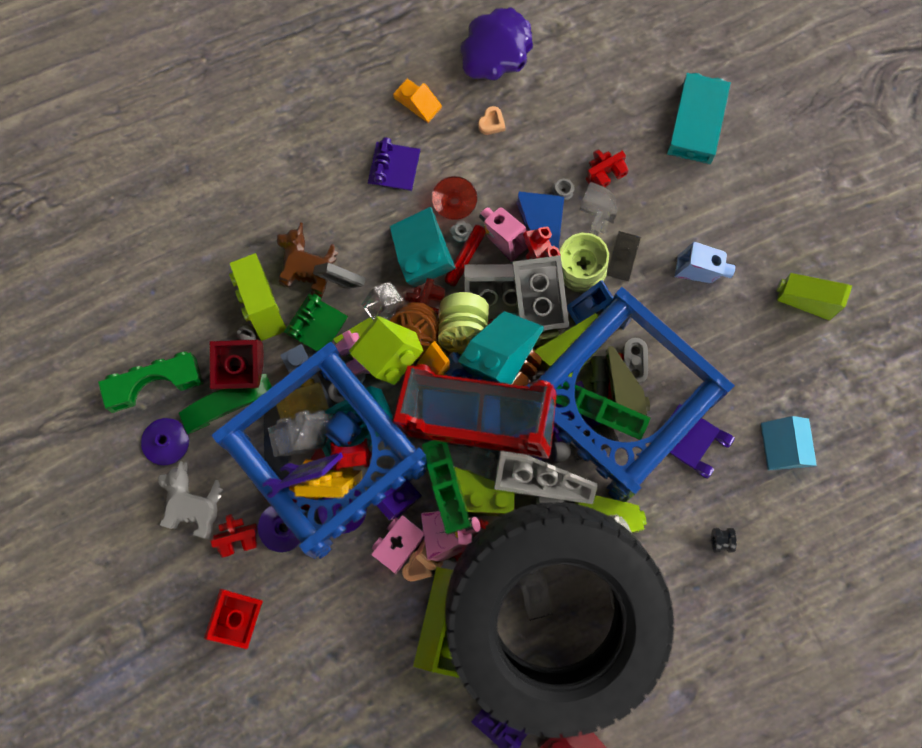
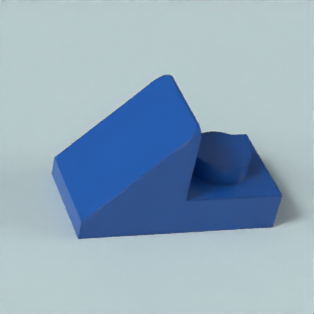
[567,280,613,325]

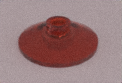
[432,176,477,220]

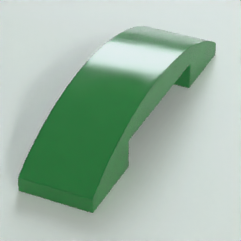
[179,373,272,435]

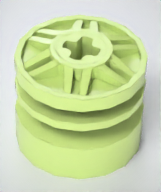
[560,233,609,293]
[438,292,489,354]

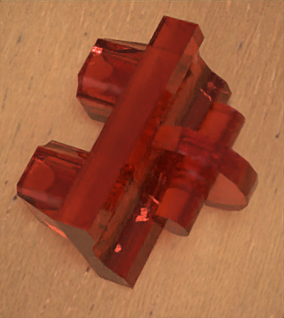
[404,278,445,315]

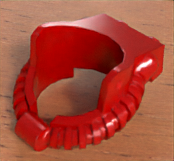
[329,438,372,471]

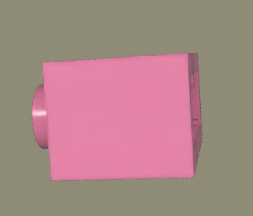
[371,515,424,574]

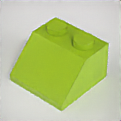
[349,316,423,385]

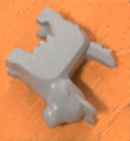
[158,461,223,539]

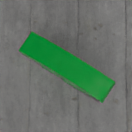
[556,382,651,440]
[422,440,471,535]

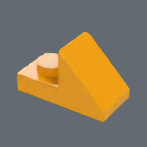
[393,78,442,123]

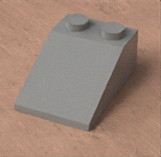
[513,255,569,331]

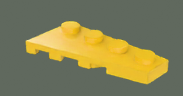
[295,467,362,498]

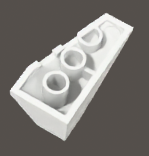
[494,451,597,504]

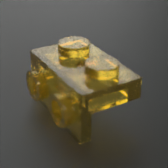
[276,378,329,423]

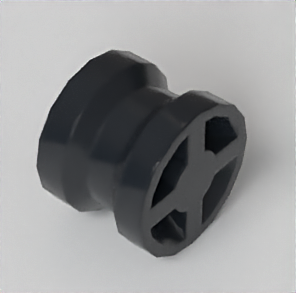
[711,528,737,553]

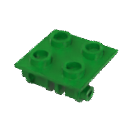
[284,294,348,352]

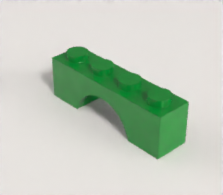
[98,352,204,413]

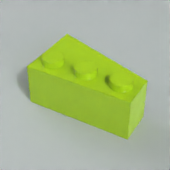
[229,253,286,341]
[534,313,604,377]
[455,467,515,516]

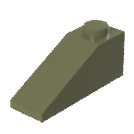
[606,346,650,415]

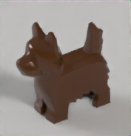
[277,222,338,299]

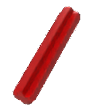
[445,224,486,287]

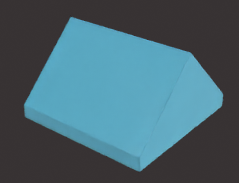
[761,416,817,470]

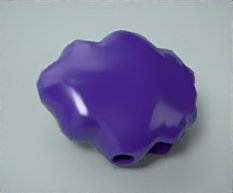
[460,7,533,81]

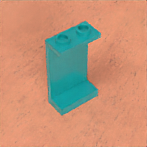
[667,73,731,164]

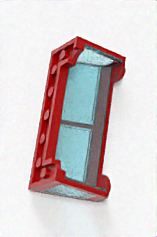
[393,364,557,458]

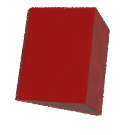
[204,589,263,649]

